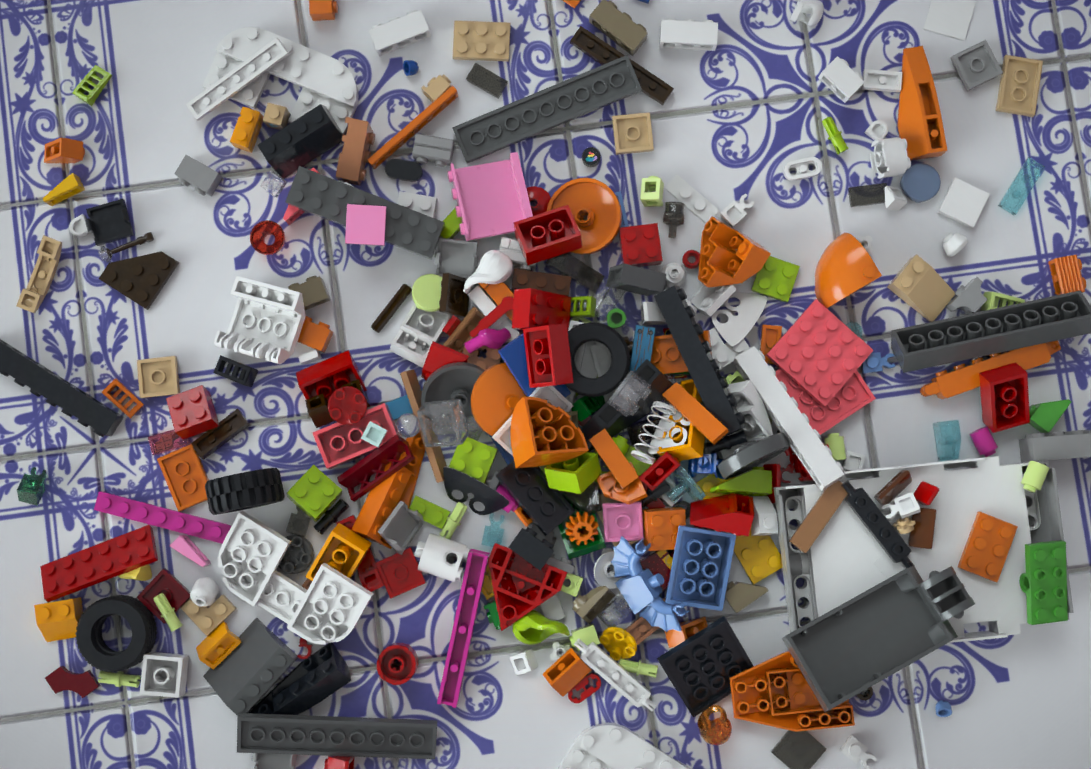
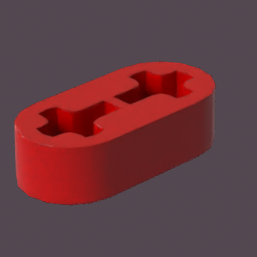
[568,673,601,703]

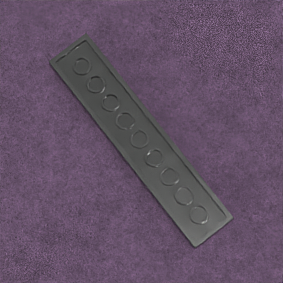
[452,55,642,163]
[237,713,437,759]

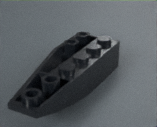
[581,359,673,452]
[249,642,351,715]

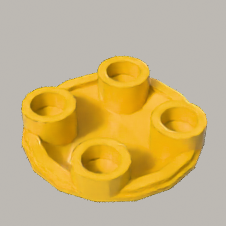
[599,627,637,661]

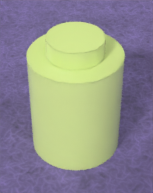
[824,433,846,460]
[1021,461,1049,493]

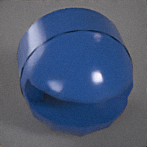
[403,60,419,76]

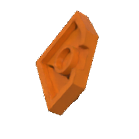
[597,462,648,505]

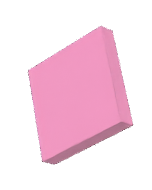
[345,204,387,246]
[602,500,644,542]

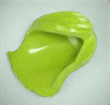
[513,610,570,645]

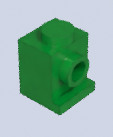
[484,601,501,630]

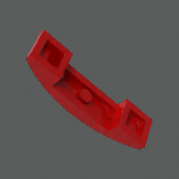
[336,515,384,592]

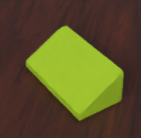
[441,205,462,239]

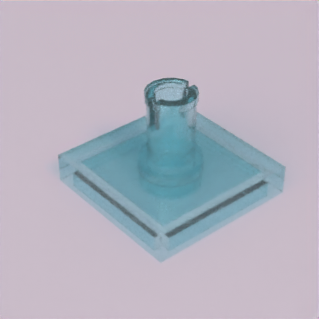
[666,465,706,503]

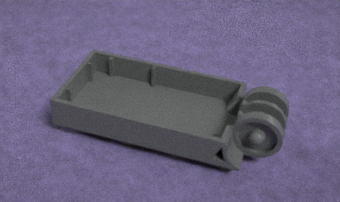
[782,565,975,712]

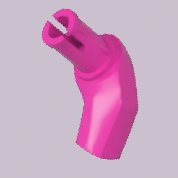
[464,328,511,354]

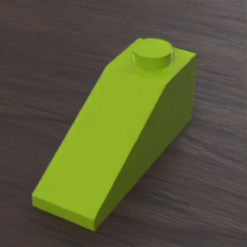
[710,467,772,496]

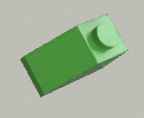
[1028,399,1071,433]

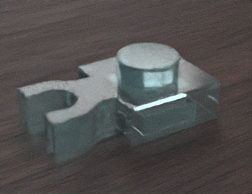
[481,513,505,547]

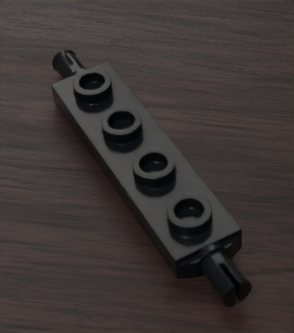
[841,480,915,568]

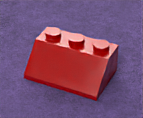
[523,323,573,388]
[296,350,367,400]

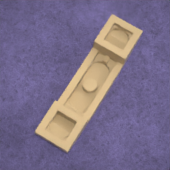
[16,235,62,313]

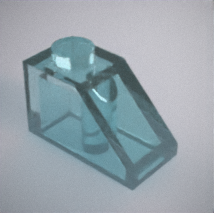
[933,420,961,461]

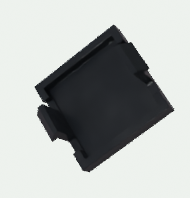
[85,199,134,246]

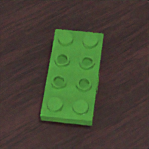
[1019,540,1068,625]

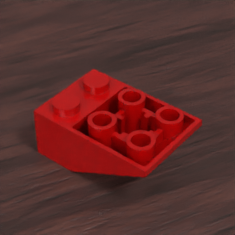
[690,493,754,536]

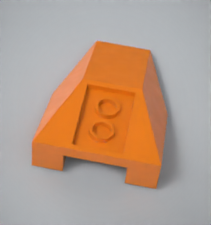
[729,651,855,732]

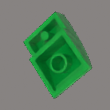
[558,489,606,560]

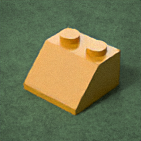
[34,597,83,642]

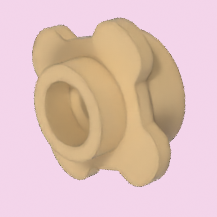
[893,517,916,534]

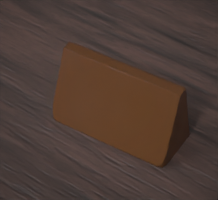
[874,470,912,506]
[908,508,936,549]

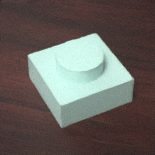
[361,421,388,448]

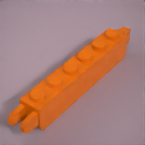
[920,340,1061,399]

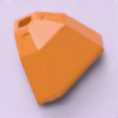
[698,216,771,288]

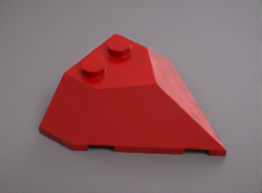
[488,543,568,631]

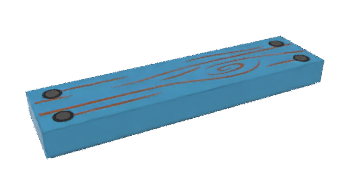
[628,325,655,378]

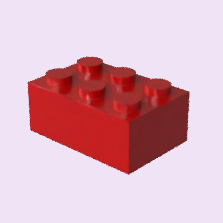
[513,205,582,266]
[512,288,571,331]
[979,362,1030,433]

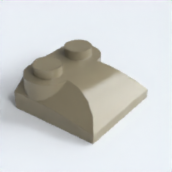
[573,586,616,624]

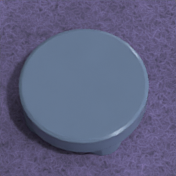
[900,163,941,203]

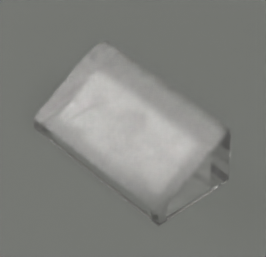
[594,279,625,322]

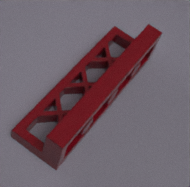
[337,434,414,502]

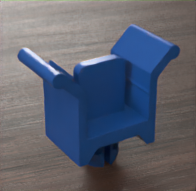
[687,453,724,479]

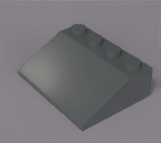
[203,618,299,716]

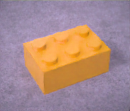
[305,523,372,581]

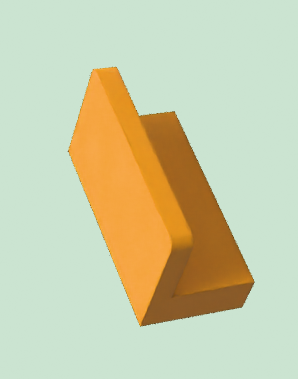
[196,621,241,670]

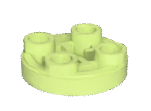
[412,274,442,312]

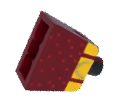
[640,550,674,591]

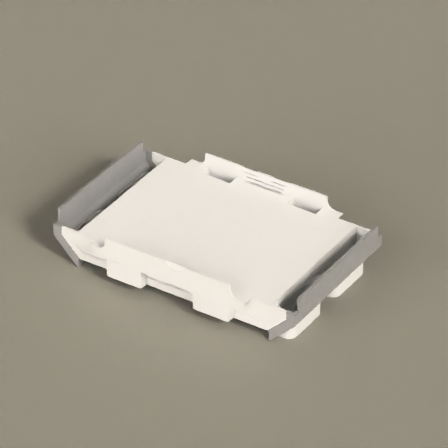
[774,456,1074,643]

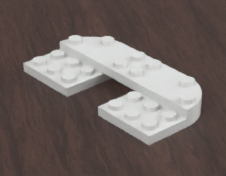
[202,27,359,145]
[218,511,374,645]
[558,722,691,769]

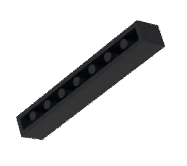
[654,286,745,438]
[0,339,124,437]

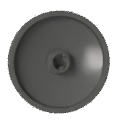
[421,362,485,436]

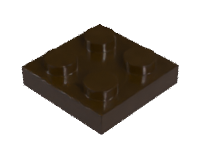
[439,273,469,318]

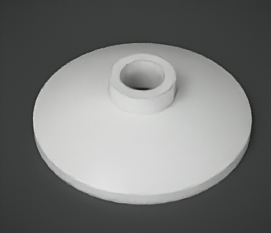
[594,551,621,589]

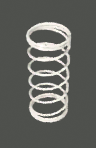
[631,401,676,464]

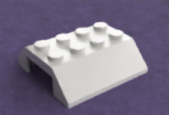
[214,276,306,364]

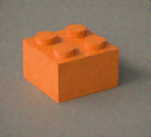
[642,507,686,551]

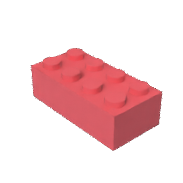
[312,403,400,469]

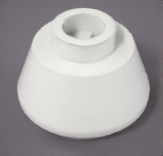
[942,232,968,257]
[661,262,686,288]

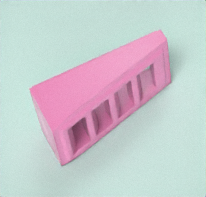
[170,535,211,567]

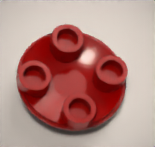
[328,386,367,425]

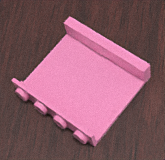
[447,152,533,241]

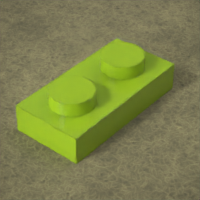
[409,495,451,529]

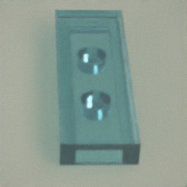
[998,157,1045,215]

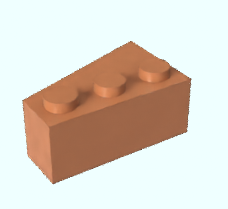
[336,117,375,186]

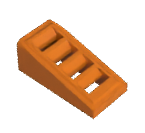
[102,378,144,419]

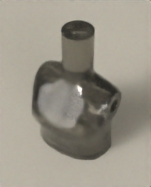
[663,202,685,238]

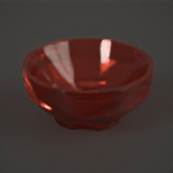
[250,220,285,255]

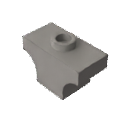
[945,277,988,314]

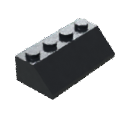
[257,104,343,179]

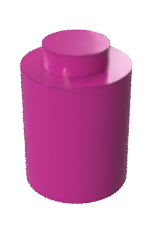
[969,426,998,457]
[496,484,519,513]

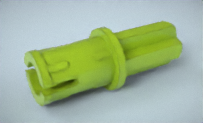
[822,116,849,154]

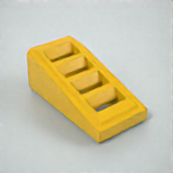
[42,173,85,206]

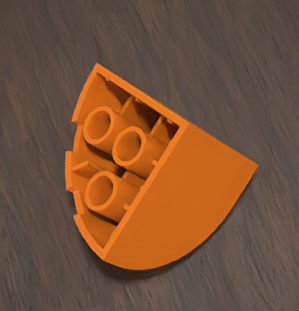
[814,232,882,309]
[510,397,589,468]

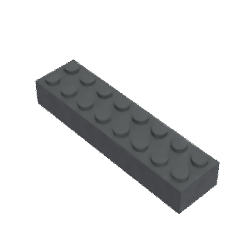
[285,166,445,260]

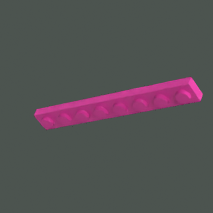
[94,491,232,544]

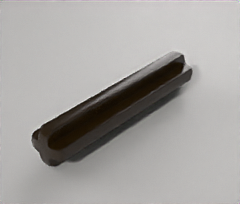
[371,283,412,333]

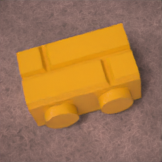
[230,106,264,153]

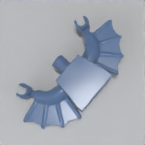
[611,536,690,632]

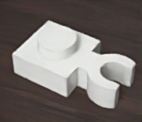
[719,194,754,228]
[882,492,921,521]
[840,735,877,769]

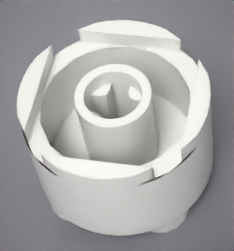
[870,137,911,179]

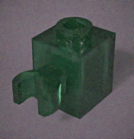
[17,467,47,506]

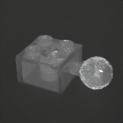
[396,399,470,447]

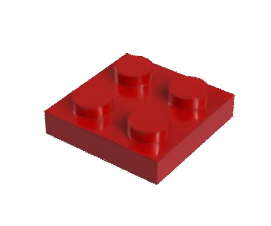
[375,547,427,599]

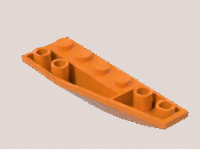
[897,46,947,161]
[352,429,425,549]

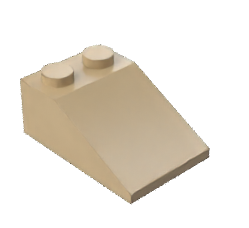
[887,254,955,322]

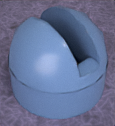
[935,700,952,717]

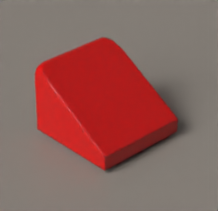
[913,481,939,505]

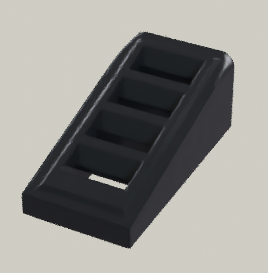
[213,355,258,387]

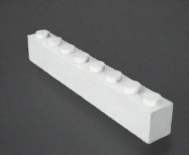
[733,346,844,491]

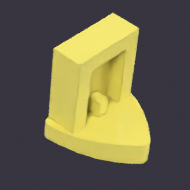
[118,564,152,581]

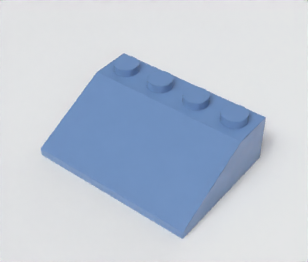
[665,525,736,611]

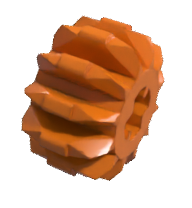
[565,512,598,546]

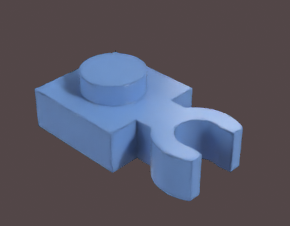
[861,352,896,374]

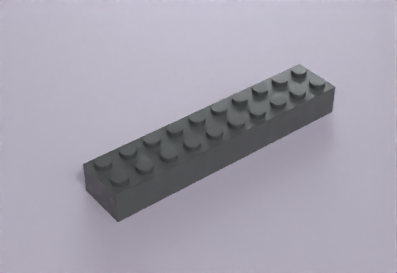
[891,290,1091,373]

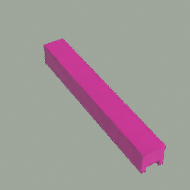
[437,549,490,708]

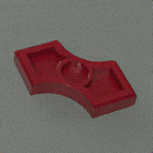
[45,666,100,698]

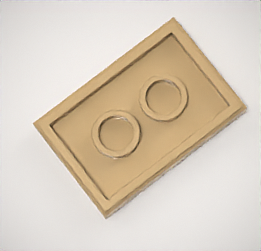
[996,55,1043,117]

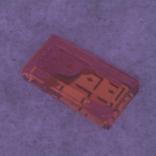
[148,430,191,456]

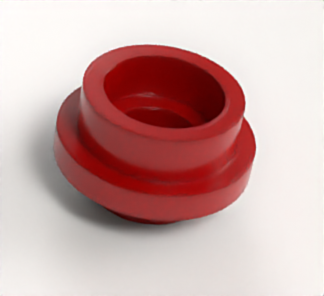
[682,250,700,269]

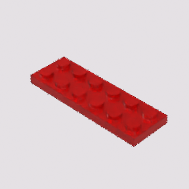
[40,525,158,602]

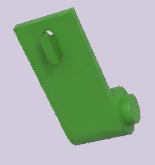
[606,308,626,329]

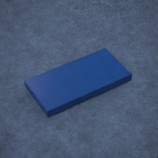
[498,334,571,397]

